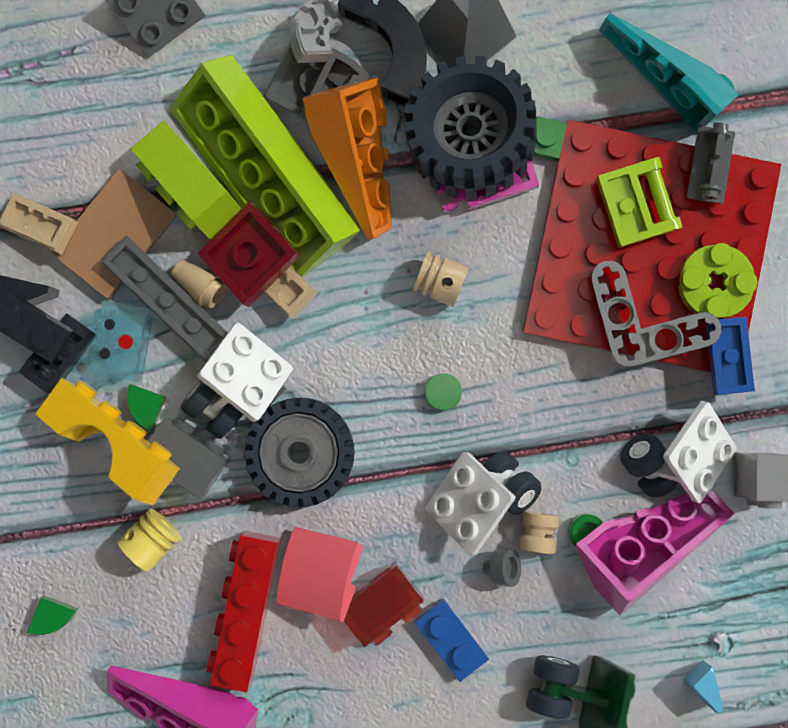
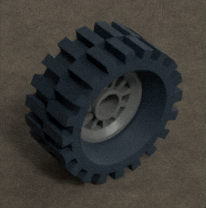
[403,56,537,200]

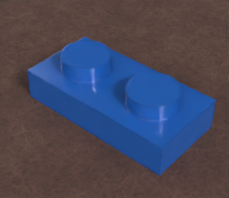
[705,317,755,395]
[415,598,489,682]

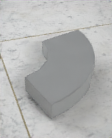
[290,0,345,63]

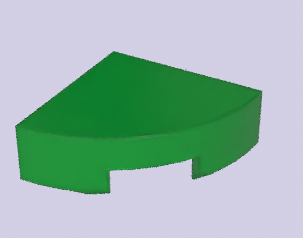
[127,384,166,431]
[27,596,78,635]

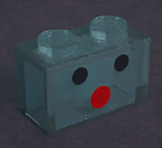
[87,301,154,382]

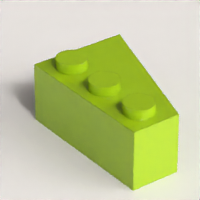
[130,120,241,240]

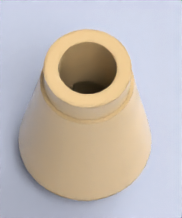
[171,260,227,308]

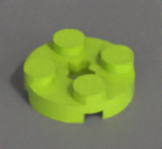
[678,243,758,319]

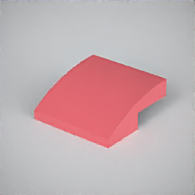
[276,527,363,623]

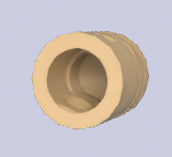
[412,250,470,307]

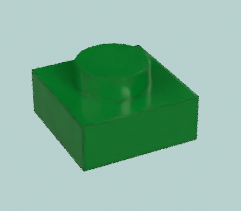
[534,116,567,161]

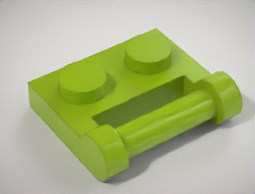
[596,157,683,249]

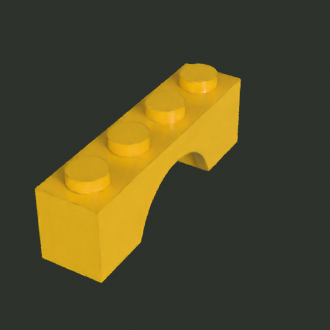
[35,378,180,505]

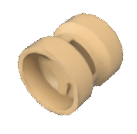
[519,511,560,554]

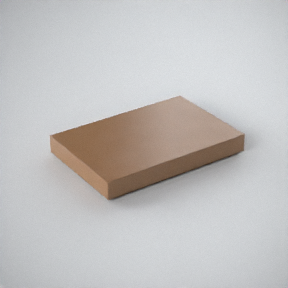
[50,169,178,300]

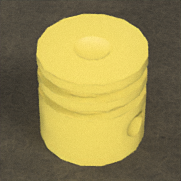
[117,508,181,572]

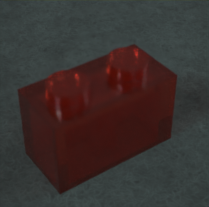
[344,561,424,648]

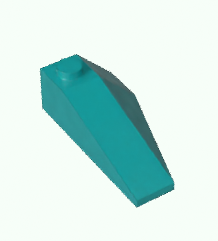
[599,13,738,133]

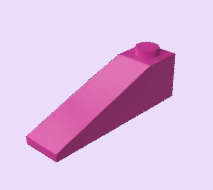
[575,489,735,616]
[107,665,258,728]

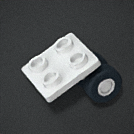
[180,323,293,439]
[620,401,736,503]
[425,451,542,555]

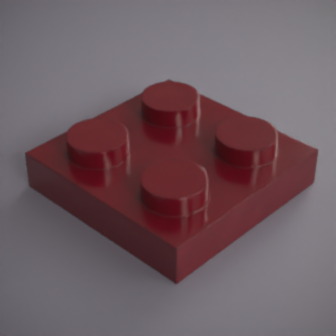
[198,201,301,307]

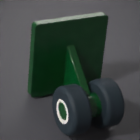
[526,655,635,728]

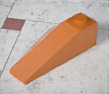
[303,77,392,239]

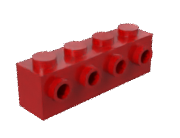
[206,531,282,693]

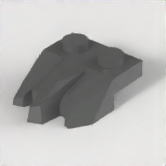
[263,43,370,119]

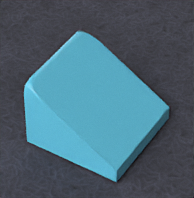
[684,660,724,714]

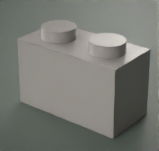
[734,452,788,509]

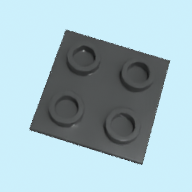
[105,0,206,58]

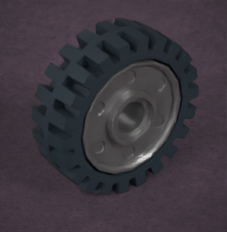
[244,397,355,508]

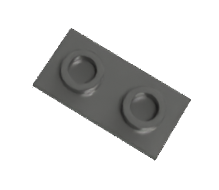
[686,122,735,204]

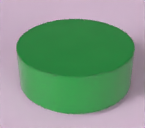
[425,373,462,410]
[568,514,603,546]

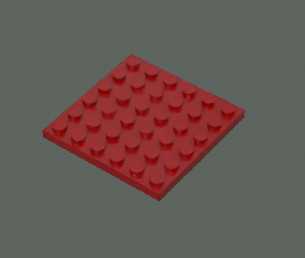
[522,120,782,373]

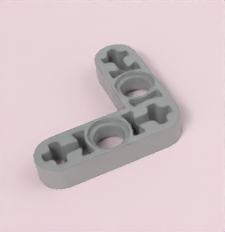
[592,261,722,366]

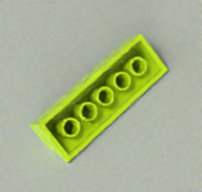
[169,54,362,278]

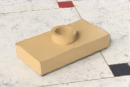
[0,193,78,255]
[264,266,318,319]

